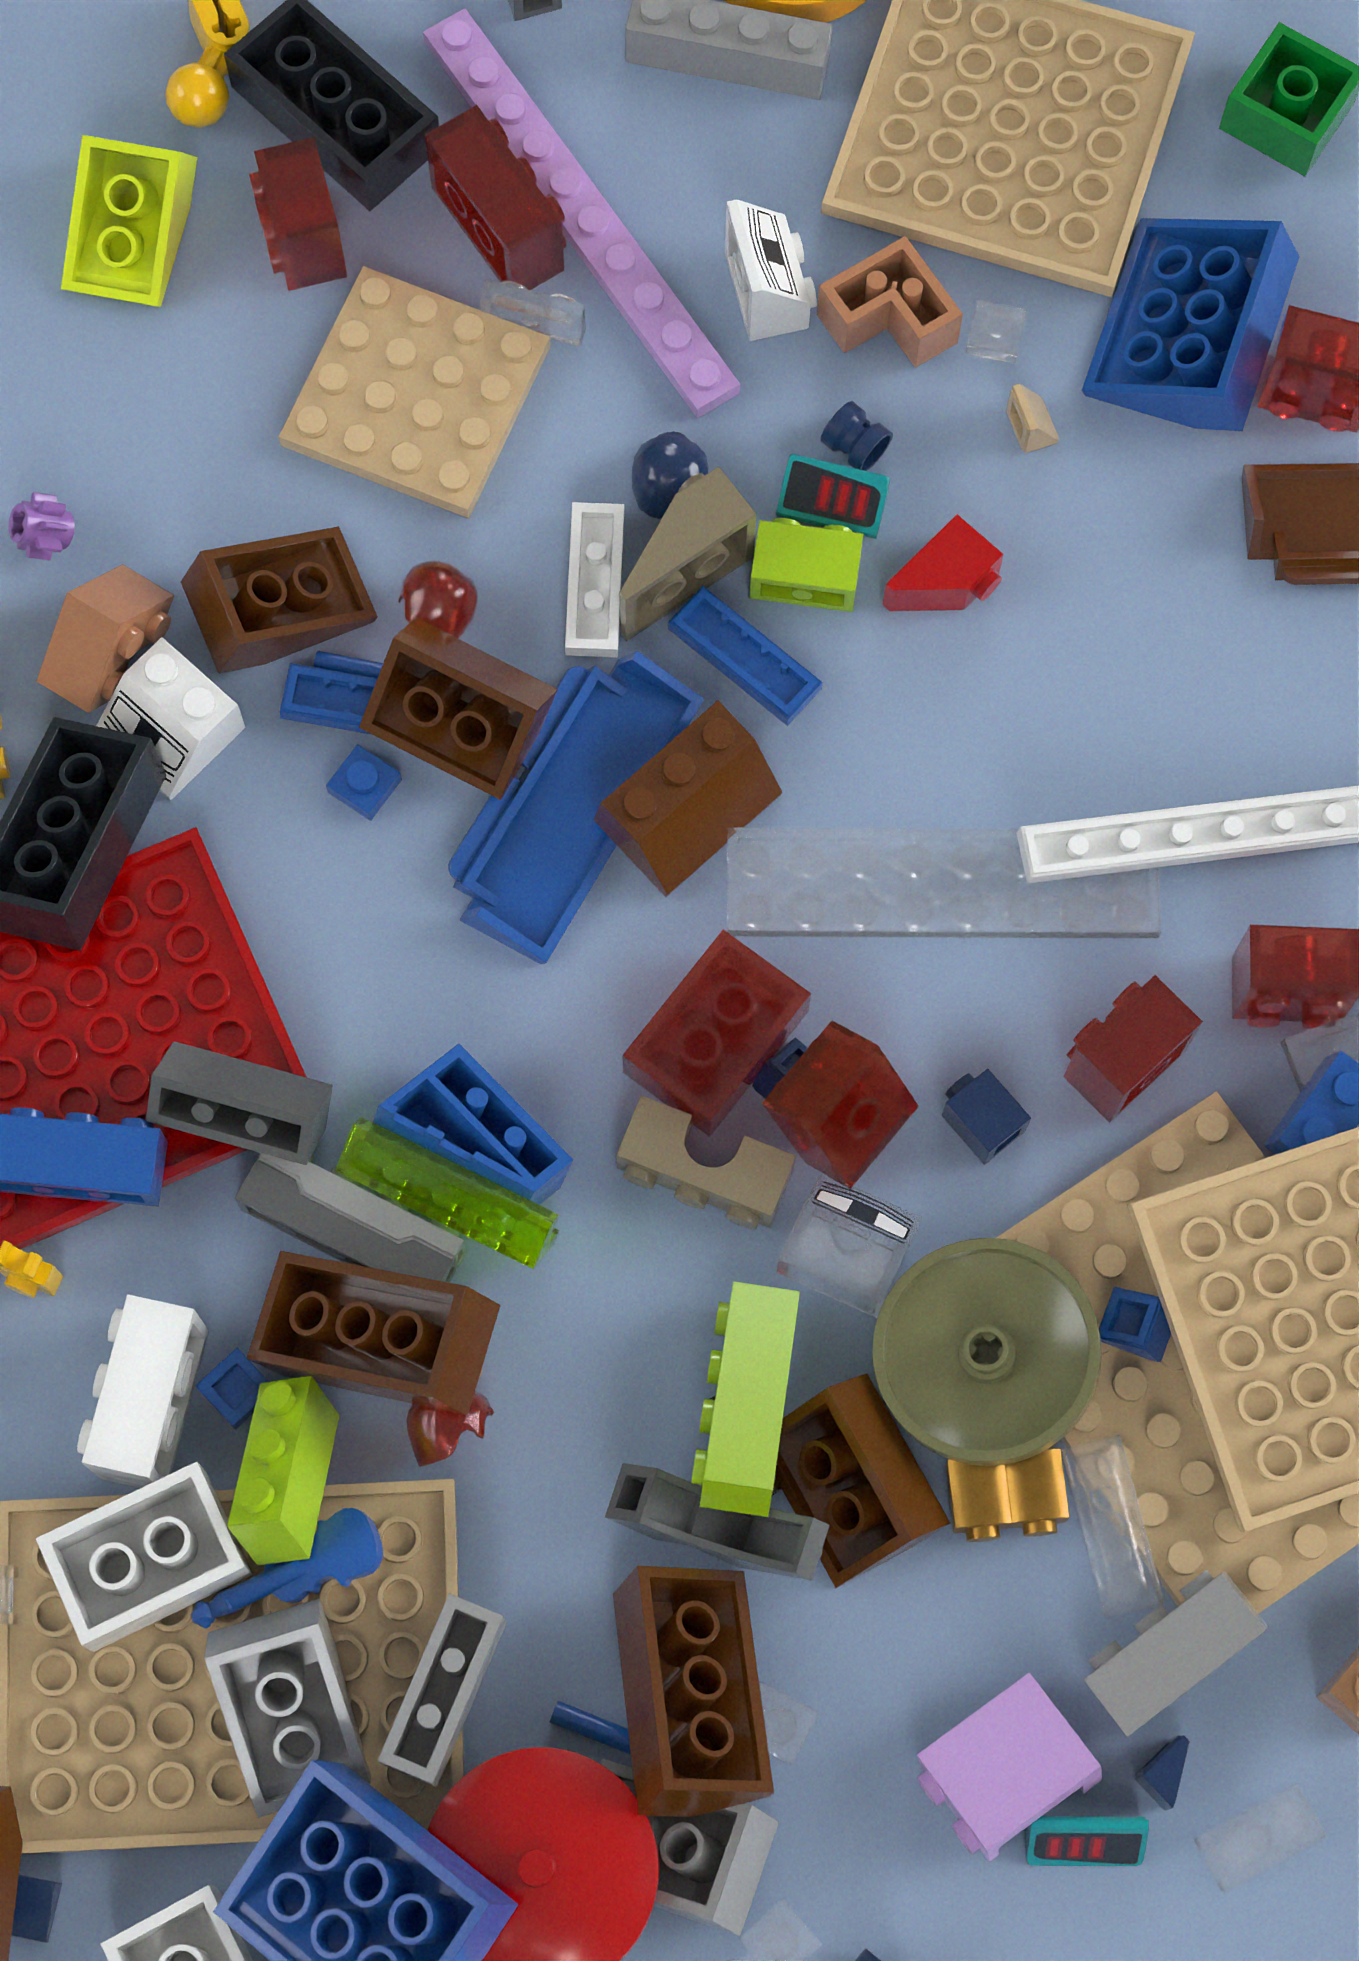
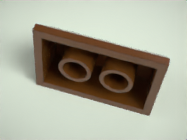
[359,617,558,800]
[593,700,783,897]
[775,1373,950,1588]

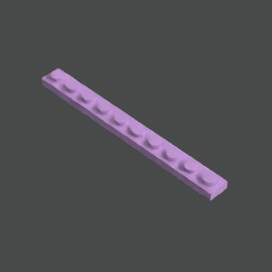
[423,8,740,419]

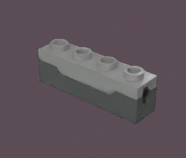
[235,1153,467,1283]

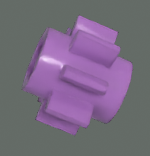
[8,492,74,561]

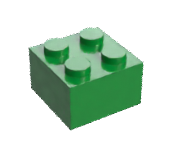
[1219,22,1359,177]

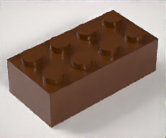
[246,1251,501,1415]

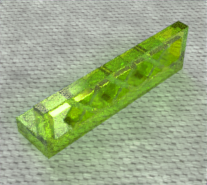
[335,1117,560,1269]

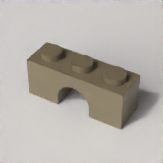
[616,1095,796,1229]

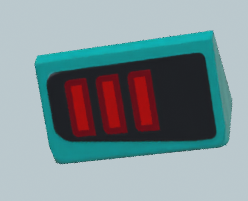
[776,454,890,539]
[1025,1816,1149,1866]

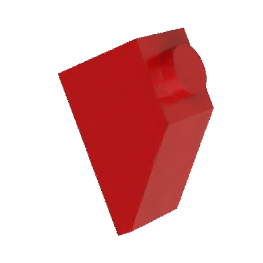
[882,514,1004,611]

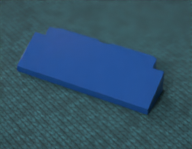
[448,651,704,964]

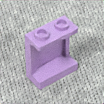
[916,1672,1102,1862]

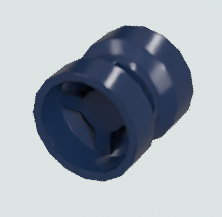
[820,401,893,471]

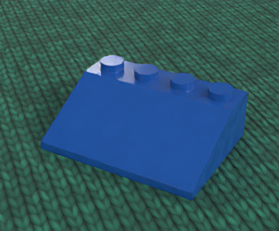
[1082,218,1300,431]
[213,1760,519,1961]

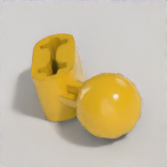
[165,0,250,128]

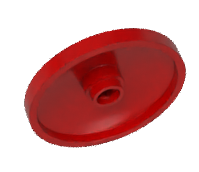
[427,1747,659,1961]

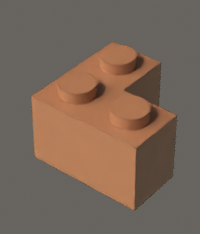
[817,236,963,368]
[36,564,174,713]

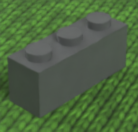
[146,1041,333,1165]

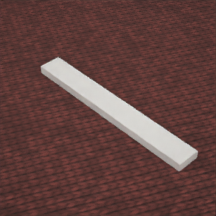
[1016,786,1359,884]

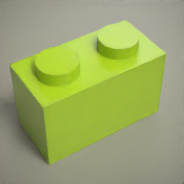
[749,518,864,612]

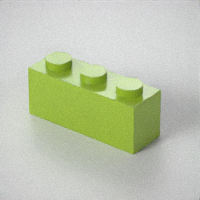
[227,1376,340,1565]

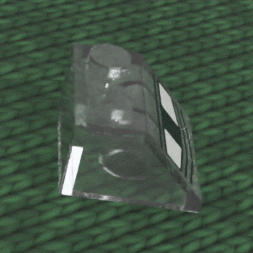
[776,1172,923,1318]

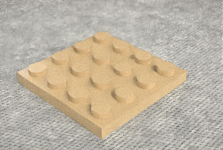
[278,266,551,519]

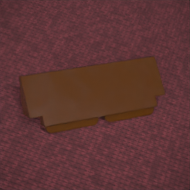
[1242,463,1359,585]

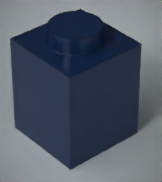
[942,1068,1031,1165]

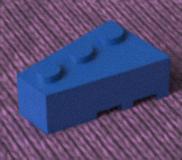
[368,1043,573,1220]

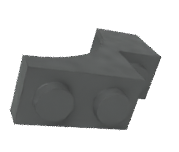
[605,1463,830,1581]

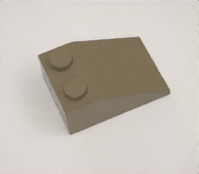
[619,467,756,642]

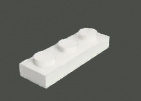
[565,502,625,657]

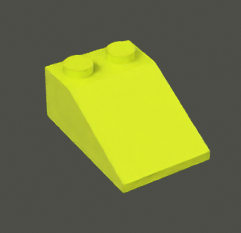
[61,135,198,307]

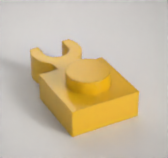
[0,1240,63,1298]

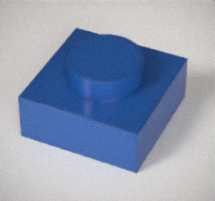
[326,744,402,821]
[195,1347,269,1430]

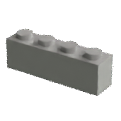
[625,0,833,100]

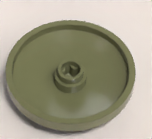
[872,1238,1102,1466]

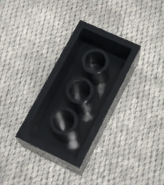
[224,0,442,212]
[0,717,167,951]

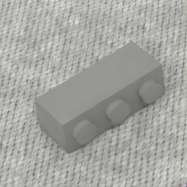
[1084,1569,1268,1737]
[378,1593,507,1788]

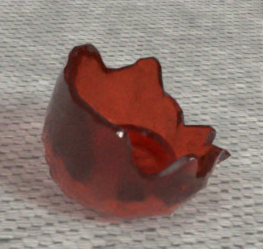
[398,561,478,639]
[406,1390,494,1467]

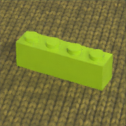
[691,1281,800,1517]

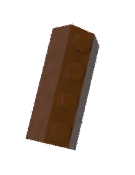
[613,1565,774,1817]

